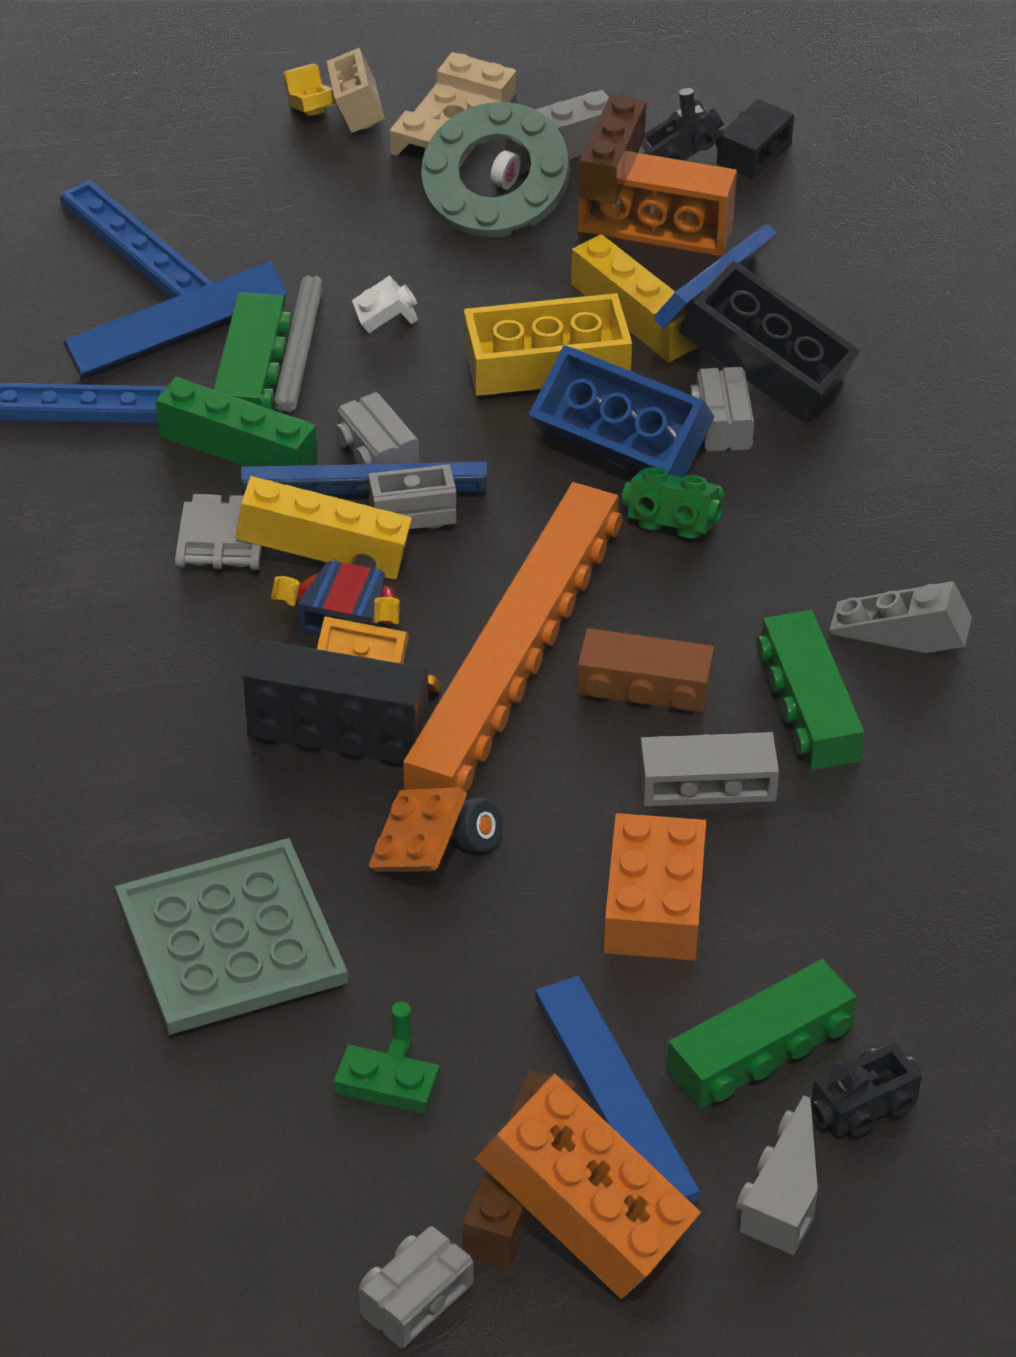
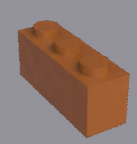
[577,628,714,712]

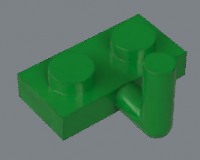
[334,1002,440,1114]

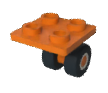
[369,787,503,872]

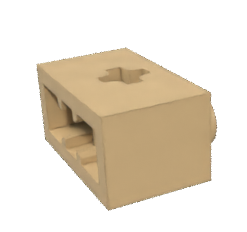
[327,48,385,133]

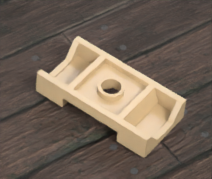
[390,52,516,165]

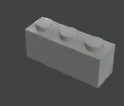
[505,90,609,174]
[639,732,779,807]

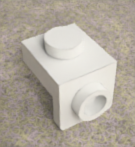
[352,276,418,333]

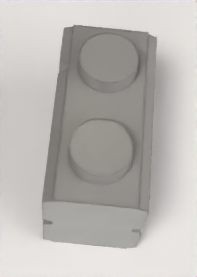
[689,367,754,451]
[334,392,419,464]
[368,464,456,529]
[359,1226,474,1348]

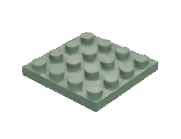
[115,838,348,1035]

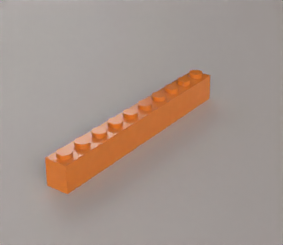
[403,482,622,792]

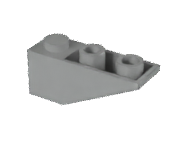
[829,581,972,653]
[736,1096,818,1255]

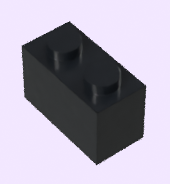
[715,99,794,179]

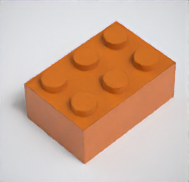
[604,813,706,961]

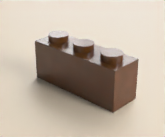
[579,94,647,204]

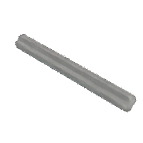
[274,275,322,413]

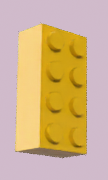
[464,293,632,396]

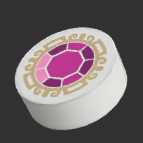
[490,150,521,190]

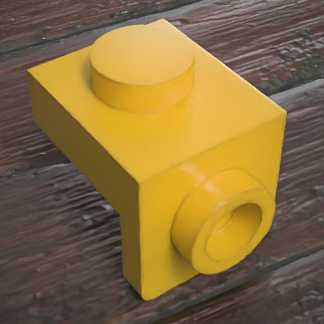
[283,64,337,115]

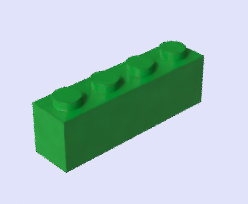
[214,292,292,410]
[155,377,318,467]
[756,610,864,771]
[666,959,857,1109]

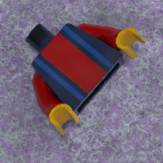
[270,554,402,637]

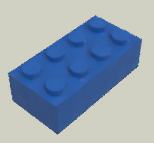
[529,345,715,477]

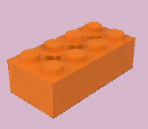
[578,153,737,256]
[474,1073,701,1299]

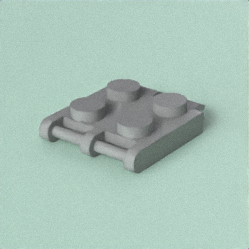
[175,494,263,570]

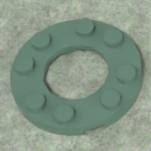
[421,102,570,238]

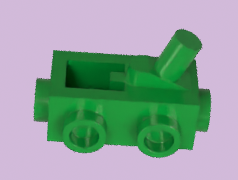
[622,467,724,538]

